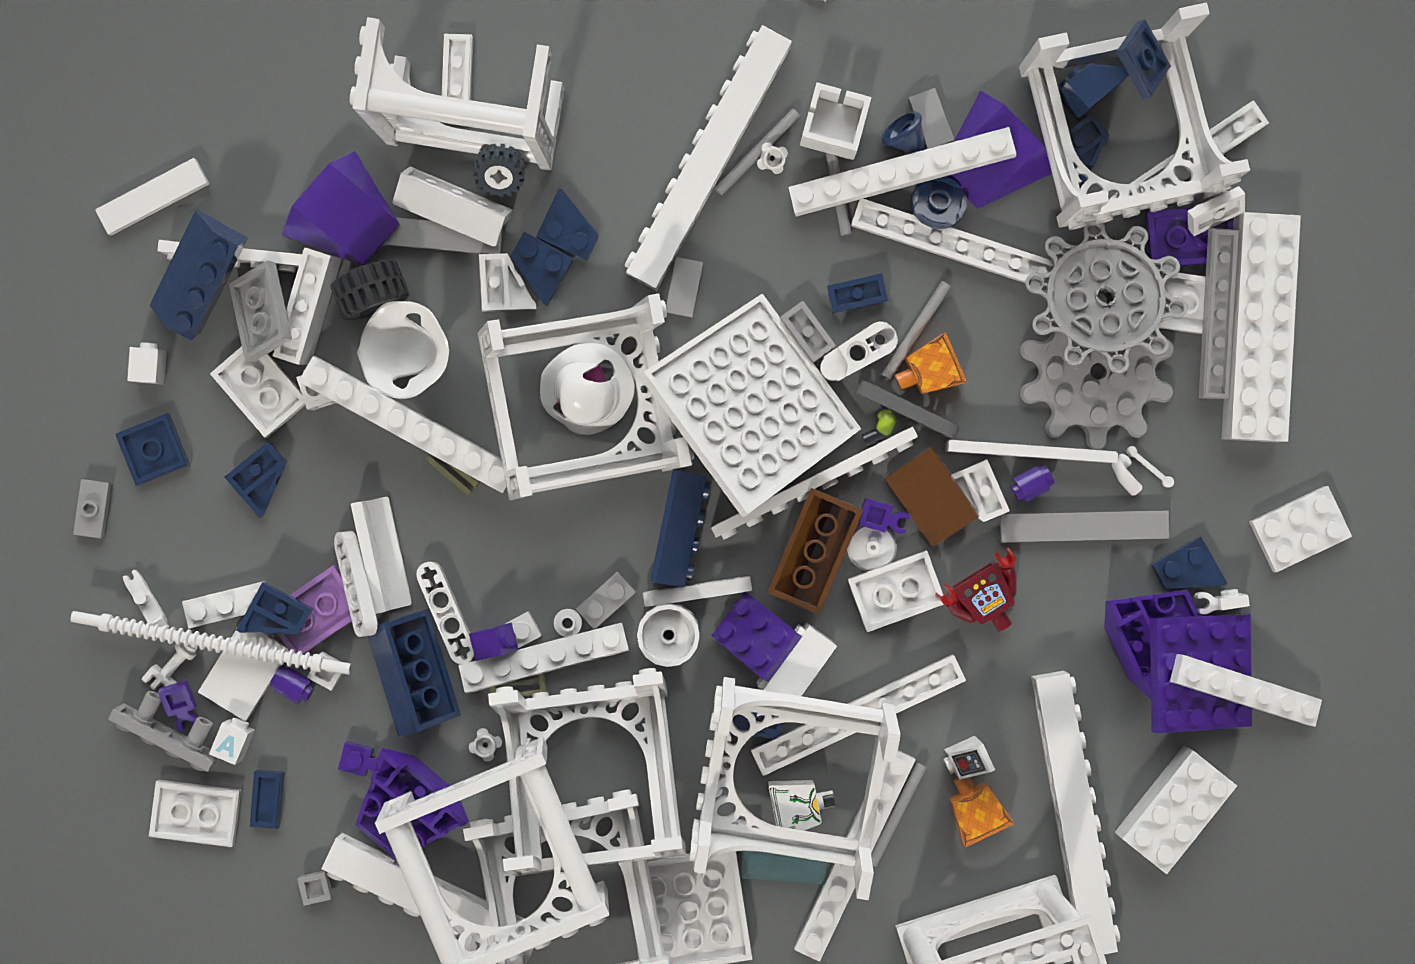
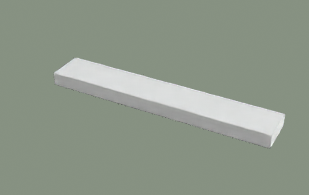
[1113,100,1269,218]
[945,440,1118,463]

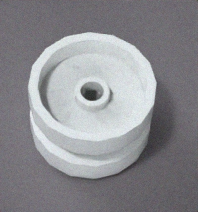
[637,603,700,667]

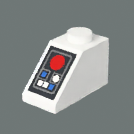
[943,736,995,779]

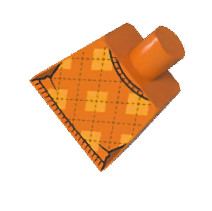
[894,333,967,394]
[949,777,1014,847]

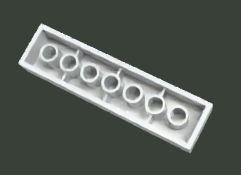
[1221,212,1301,442]

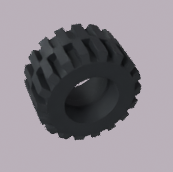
[330,260,410,320]

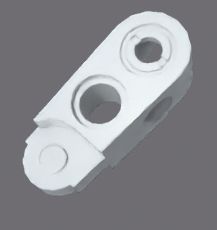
[820,321,898,381]

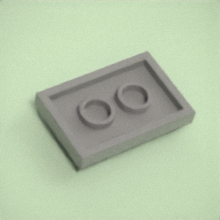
[229,260,292,362]

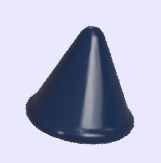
[881,111,925,154]

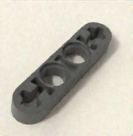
[855,380,960,440]

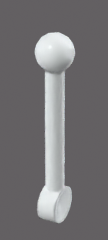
[1126,446,1174,487]

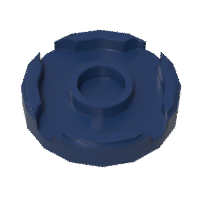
[911,176,967,229]

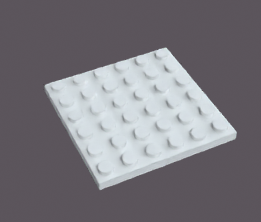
[639,294,861,518]

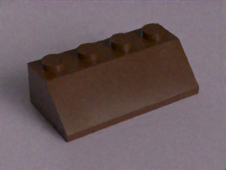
[767,488,863,614]

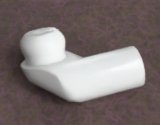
[1111,454,1142,495]

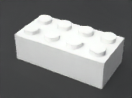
[1115,746,1237,874]

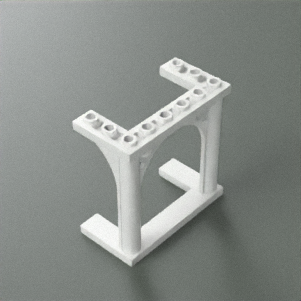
[1019,3,1250,230]
[350,17,565,171]
[478,294,694,500]
[488,668,686,876]
[689,677,901,900]
[375,737,609,964]
[463,790,670,964]
[895,875,1107,964]

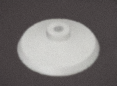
[847,526,897,572]

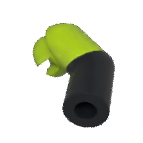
[861,409,896,447]

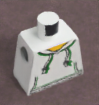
[768,780,836,831]

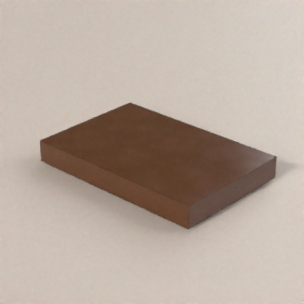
[885,446,980,547]

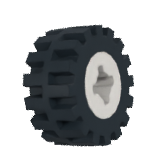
[473,143,525,198]

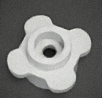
[757,142,788,174]
[469,728,502,762]

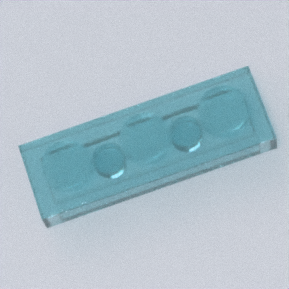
[741,850,826,884]

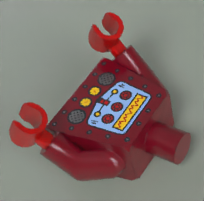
[935,548,1017,632]

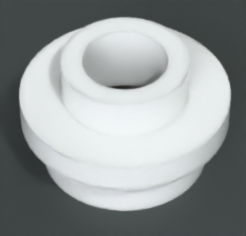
[554,609,582,637]

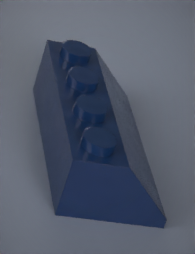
[149,209,248,341]
[650,469,711,587]
[368,609,461,736]

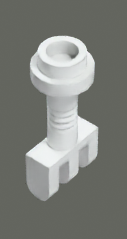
[142,643,198,690]

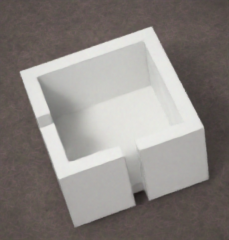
[800,83,871,160]

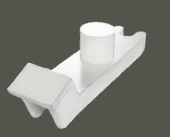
[123,570,169,628]

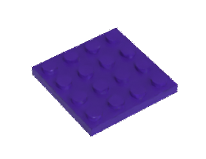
[1150,614,1252,733]

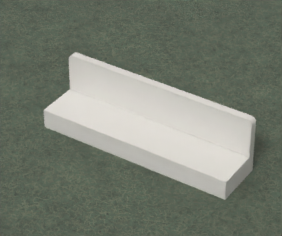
[393,166,512,246]
[273,248,341,365]
[351,497,412,614]

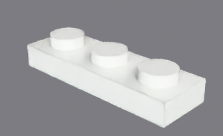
[182,581,267,629]

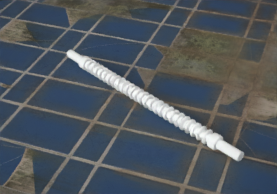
[71,611,352,675]

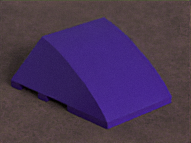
[946,91,1052,209]
[282,151,400,266]
[1104,590,1200,700]
[355,748,469,860]

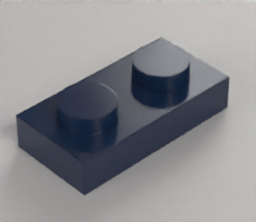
[827,273,888,314]

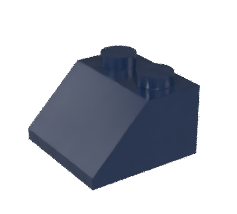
[1059,64,1129,120]

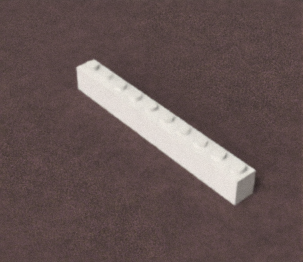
[625,25,792,291]
[1031,671,1120,954]

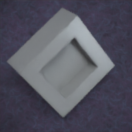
[297,870,333,906]

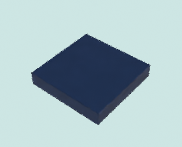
[1116,19,1171,99]
[115,413,190,486]

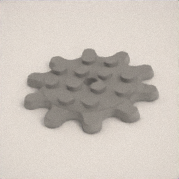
[1025,220,1188,374]
[1020,291,1174,450]

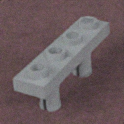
[108,691,220,772]

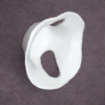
[360,301,449,399]
[540,343,635,435]

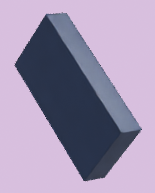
[250,769,284,829]

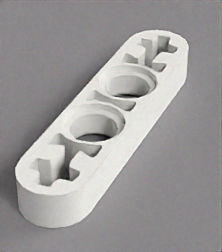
[334,531,377,637]
[416,561,475,664]
[643,576,752,607]

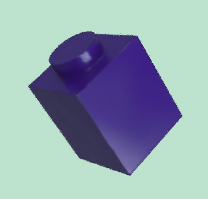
[469,622,518,661]

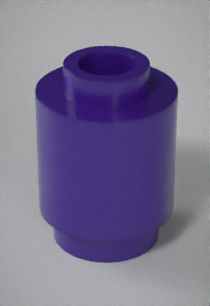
[1010,465,1055,503]
[270,666,314,705]

